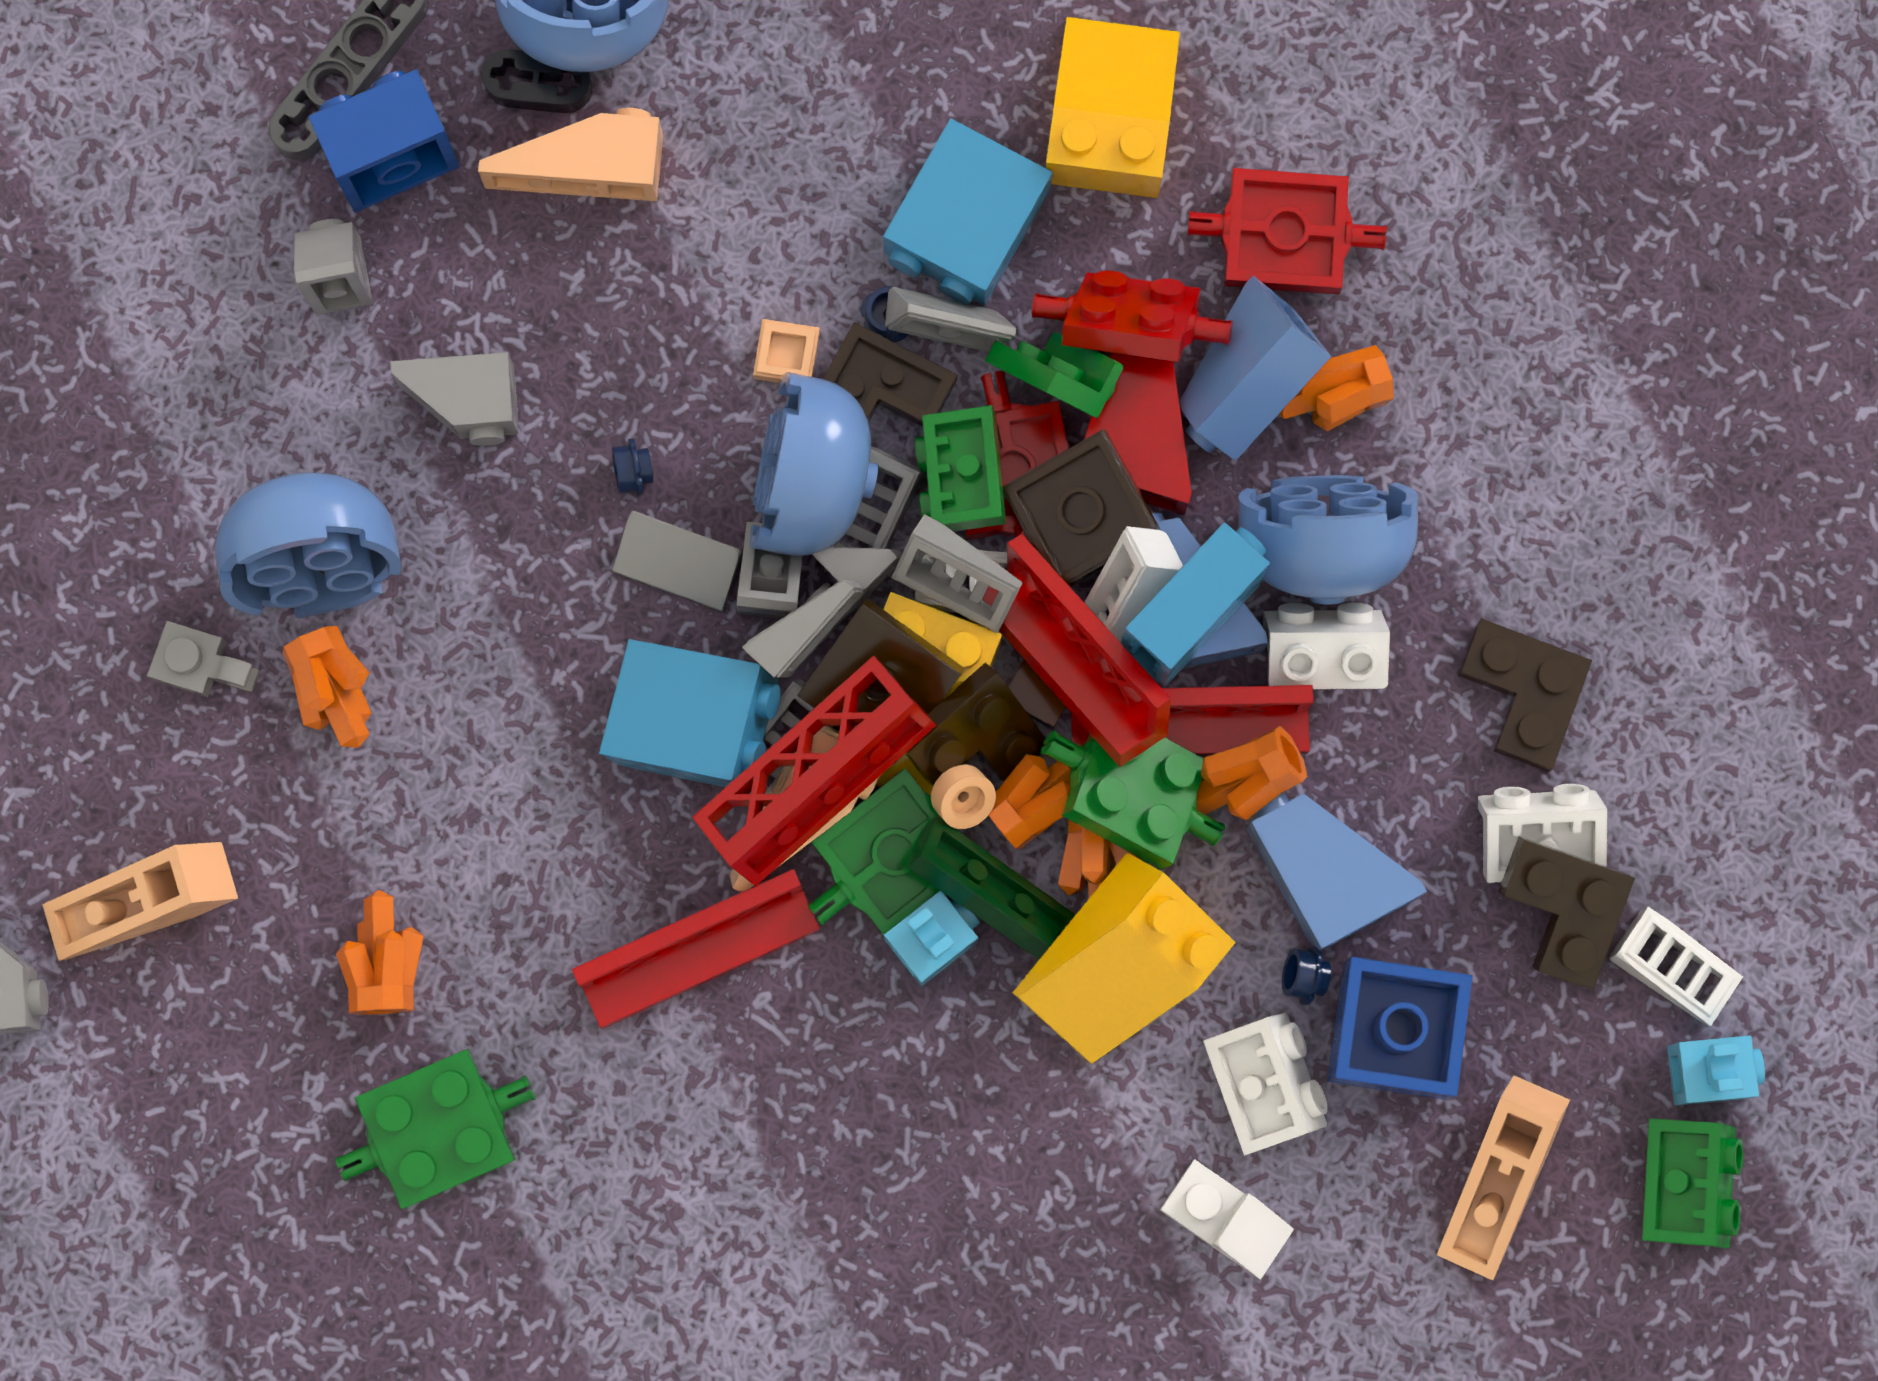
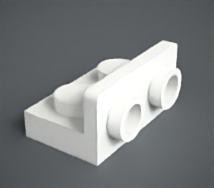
[1478,784,1607,883]
[1203,1013,1327,1156]

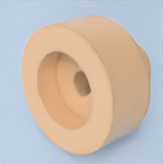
[931,765,996,829]

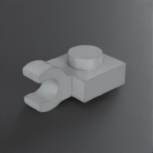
[147,621,260,697]

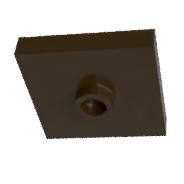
[1003,429,1161,587]
[797,598,965,765]

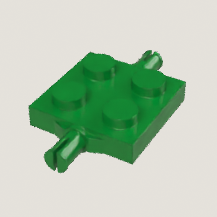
[1041,731,1225,870]
[807,768,958,937]
[335,1048,536,1209]

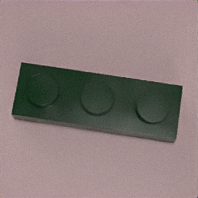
[908,816,1076,960]

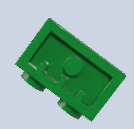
[985,332,1123,419]
[915,405,1006,532]
[1642,1118,1744,1249]

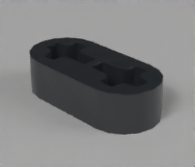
[482,49,593,113]

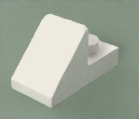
[1160,1159,1294,1280]

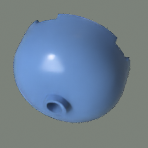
[495,0,669,72]
[749,372,878,556]
[215,472,401,618]
[1238,475,1418,605]

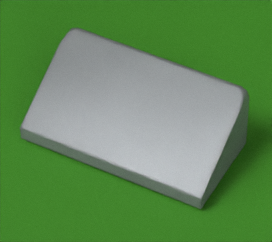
[885,287,1016,352]
[612,511,743,612]

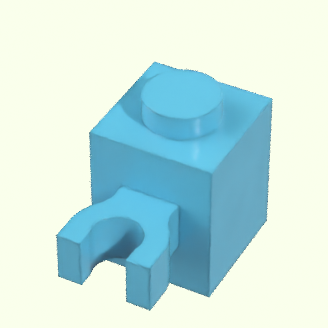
[884,891,980,987]
[1667,1036,1765,1106]

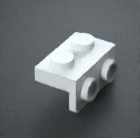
[1263,603,1390,689]

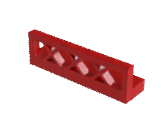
[982,534,1171,767]
[692,656,937,887]
[1070,685,1313,756]
[571,869,821,1029]

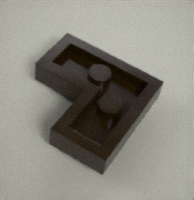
[823,322,957,427]
[1458,618,1592,772]
[905,662,1046,786]
[1498,836,1635,990]

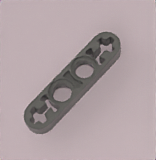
[269,0,429,161]

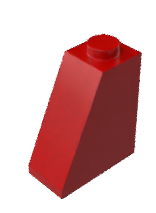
[1084,352,1192,515]

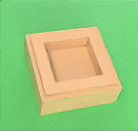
[753,319,820,383]

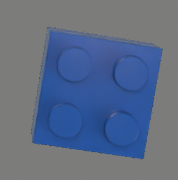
[308,69,460,213]
[1327,957,1473,1100]

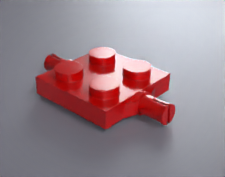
[1187,168,1387,295]
[1031,270,1233,362]
[965,371,1069,542]

